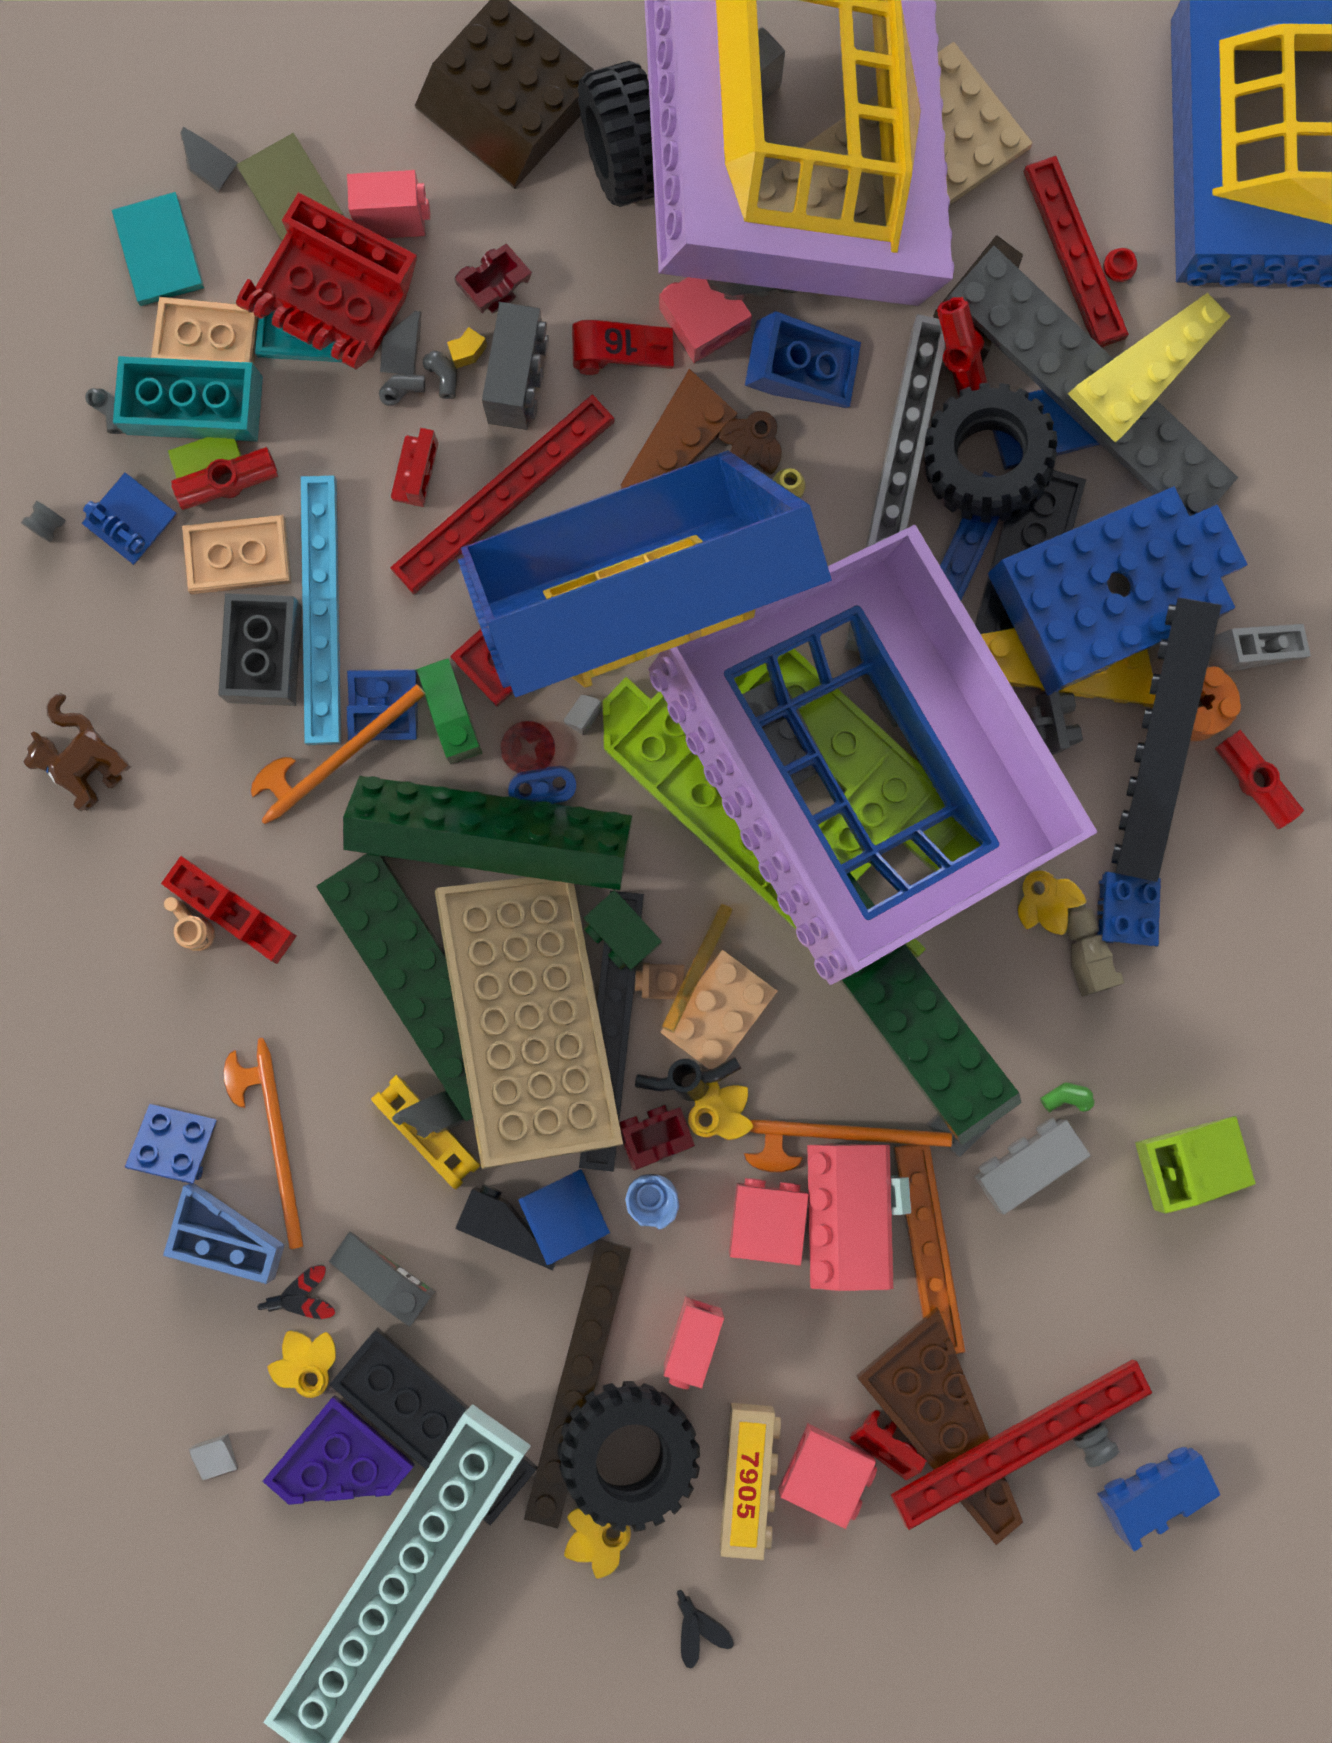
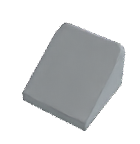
[564,695,602,735]
[189,1434,238,1480]

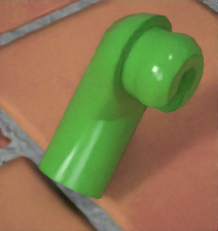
[1040,1083,1095,1113]

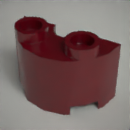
[455,243,532,314]
[619,1104,695,1170]

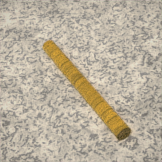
[662,904,733,1033]

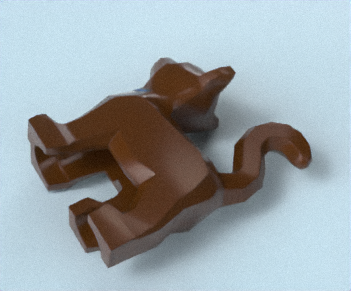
[23,693,131,812]

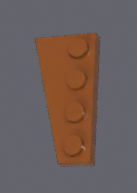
[620,369,738,489]

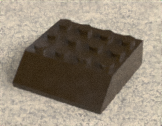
[415,0,594,189]

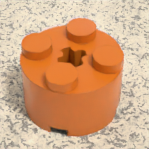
[1190,666,1241,741]

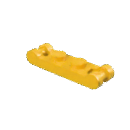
[371,1074,481,1190]

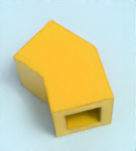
[447,327,487,369]

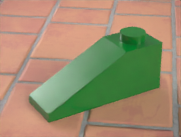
[417,658,483,764]

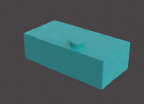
[113,356,263,442]

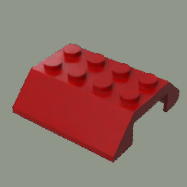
[236,192,417,370]

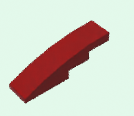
[161,856,297,964]

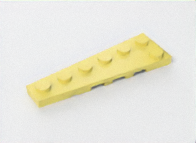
[1068,293,1231,442]

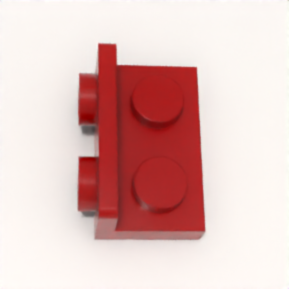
[391,427,439,507]

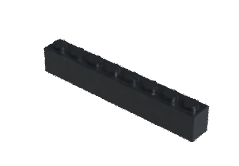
[1111,597,1221,882]

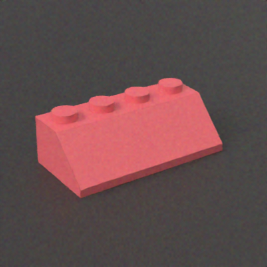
[807,1143,894,1291]

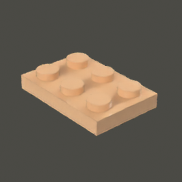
[660,950,778,1069]

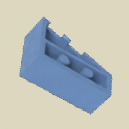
[163,1183,285,1284]

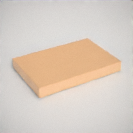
[151,297,258,364]
[182,515,291,594]

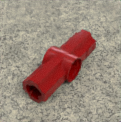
[937,297,987,396]
[171,447,279,510]
[1214,729,1304,829]

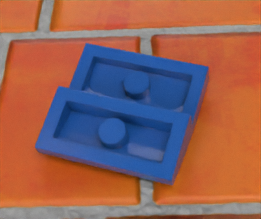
[346,669,418,741]
[518,1169,610,1265]

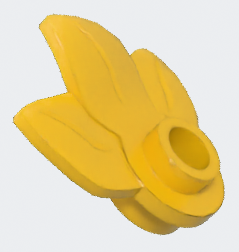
[1018,870,1086,935]
[688,1082,753,1140]
[267,1330,336,1398]
[564,1508,631,1579]

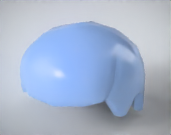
[625,1174,679,1229]

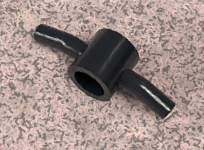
[635,1057,742,1101]

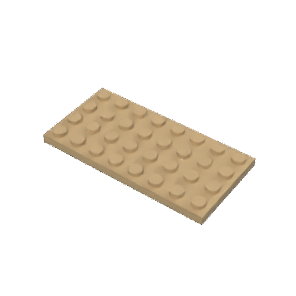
[757,42,1033,297]
[435,877,623,1169]

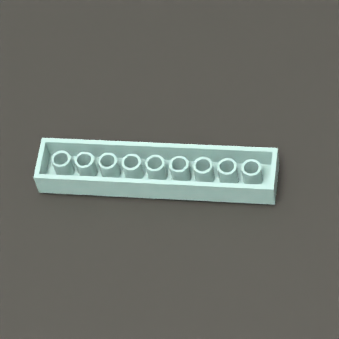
[263,1404,531,1743]

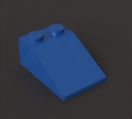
[745,311,861,408]

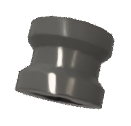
[21,501,66,543]
[1074,1423,1119,1467]

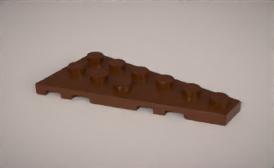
[856,1307,1023,1545]

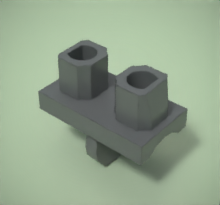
[1030,691,1083,755]

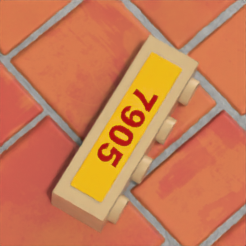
[719,1403,781,1560]

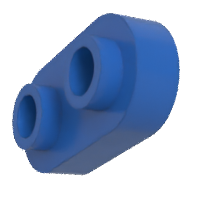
[508,766,576,804]

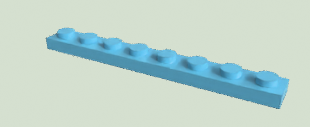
[301,475,341,745]

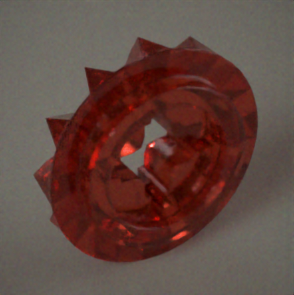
[501,721,555,774]

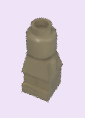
[1066,904,1125,997]

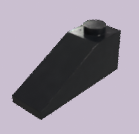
[455,1184,557,1271]

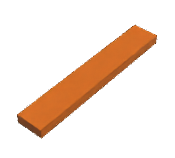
[893,1144,965,1354]

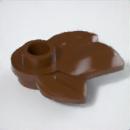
[718,411,782,475]

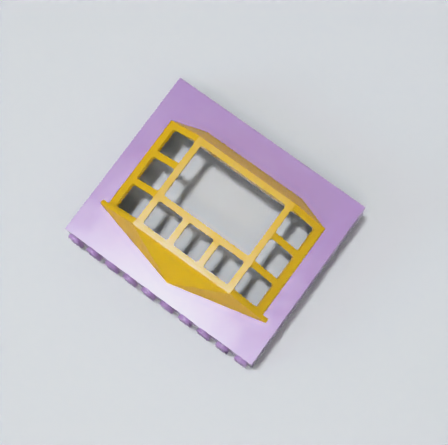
[644,0,954,306]

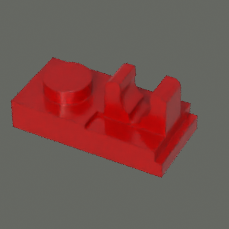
[849,1410,927,1481]

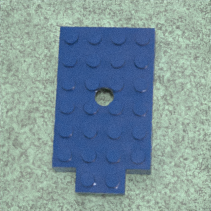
[987,486,1248,696]

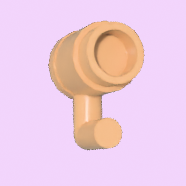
[164,897,215,951]

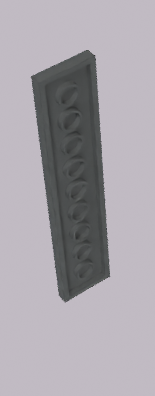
[947,246,1238,516]

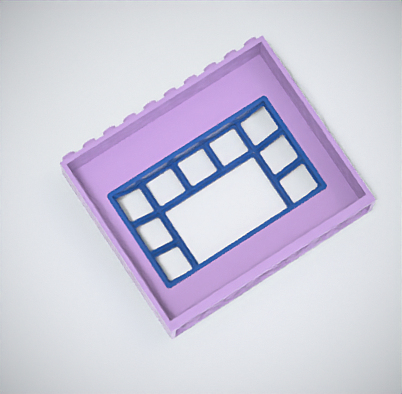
[648,525,1097,985]

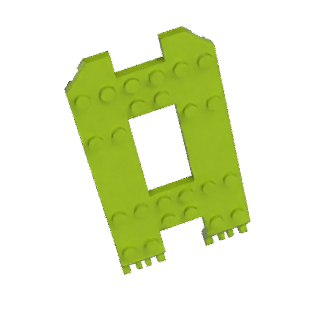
[603,648,981,957]

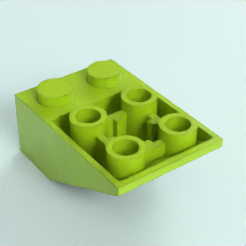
[1135,1116,1256,1214]

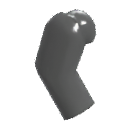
[379,374,426,406]
[85,388,123,434]

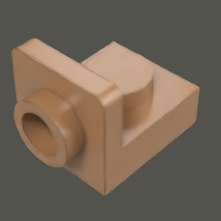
[635,963,684,1000]

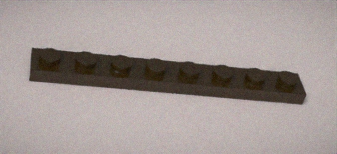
[524,1239,631,1529]

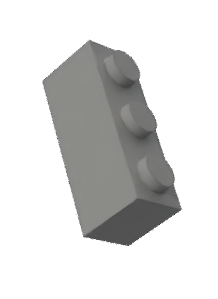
[974,1118,1091,1215]

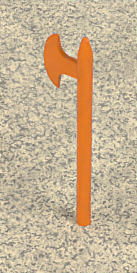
[251,684,426,824]
[223,1038,303,1249]
[744,1120,952,1172]

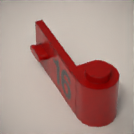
[572,320,674,375]

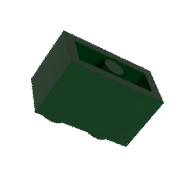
[584,889,662,972]

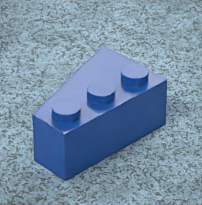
[1097,1447,1221,1552]

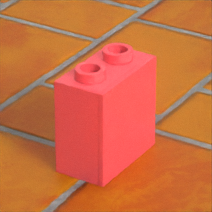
[347,170,430,238]
[659,277,752,363]
[729,1178,809,1266]
[664,1296,724,1390]
[778,1423,877,1529]

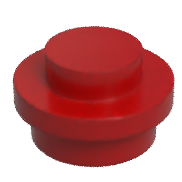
[1103,248,1138,282]

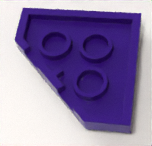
[262,1395,415,1505]

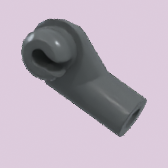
[423,350,457,399]

